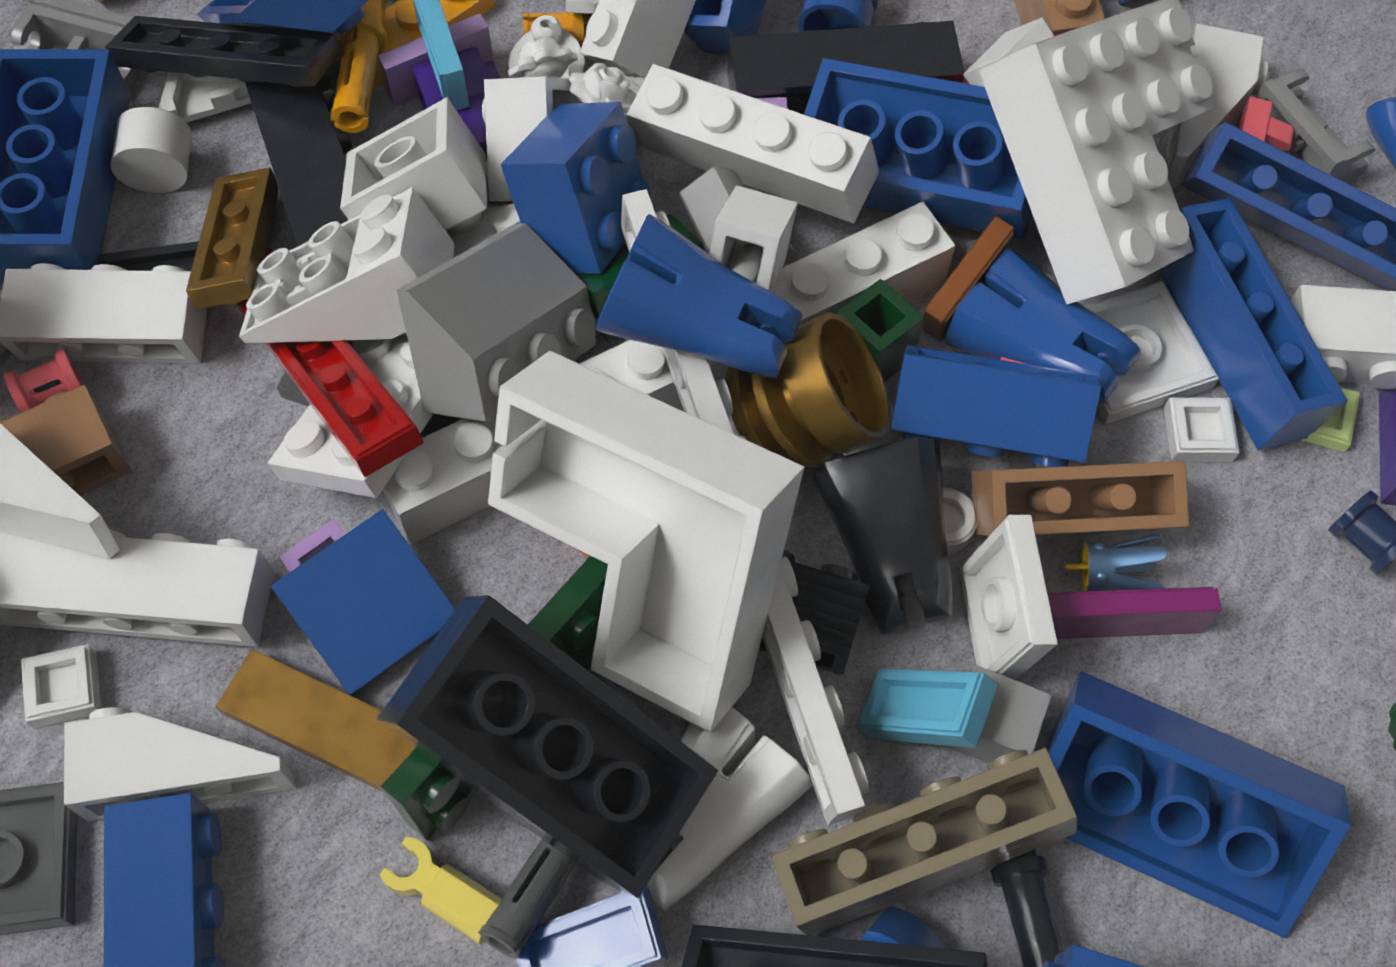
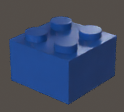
[500,102,651,274]

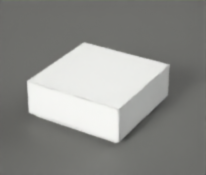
[1163,397,1239,462]
[21,644,102,729]

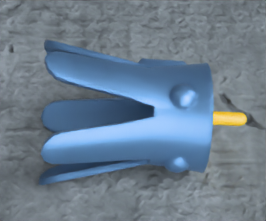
[1064,533,1168,592]

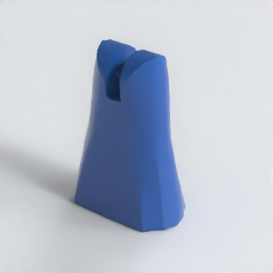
[596,214,803,378]
[945,247,1141,403]

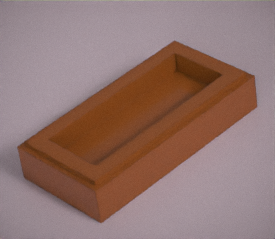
[922,216,1014,341]

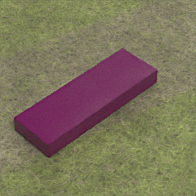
[1047,587,1222,639]

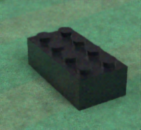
[376,595,719,898]

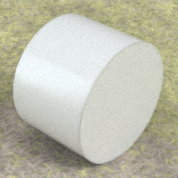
[110,107,192,193]

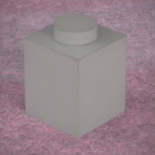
[943,664,1052,763]

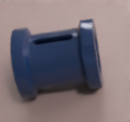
[1328,490,1396,576]

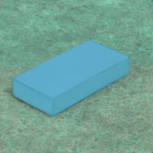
[413,0,470,110]
[857,669,998,748]

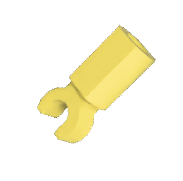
[379,837,502,945]

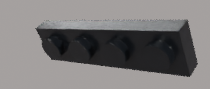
[105,16,340,88]

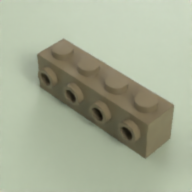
[771,748,1077,936]

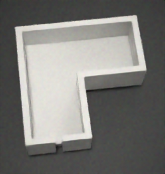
[979,0,1217,305]
[488,351,804,733]

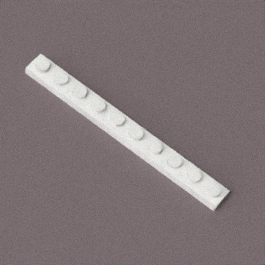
[621,189,869,826]

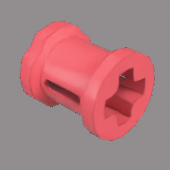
[3,348,85,413]

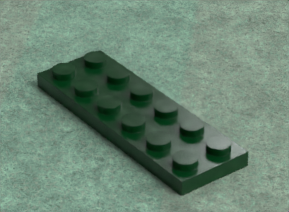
[380,556,608,841]

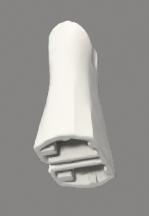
[645,707,813,911]

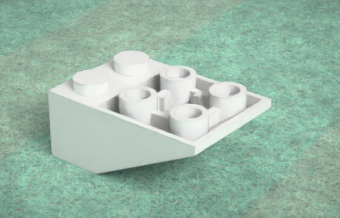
[239,187,455,343]

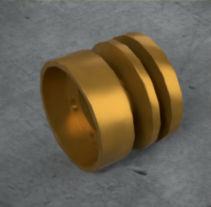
[725,312,892,473]

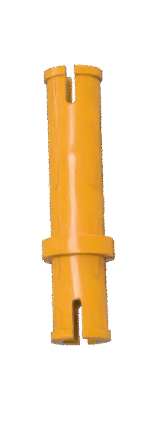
[330,0,388,133]

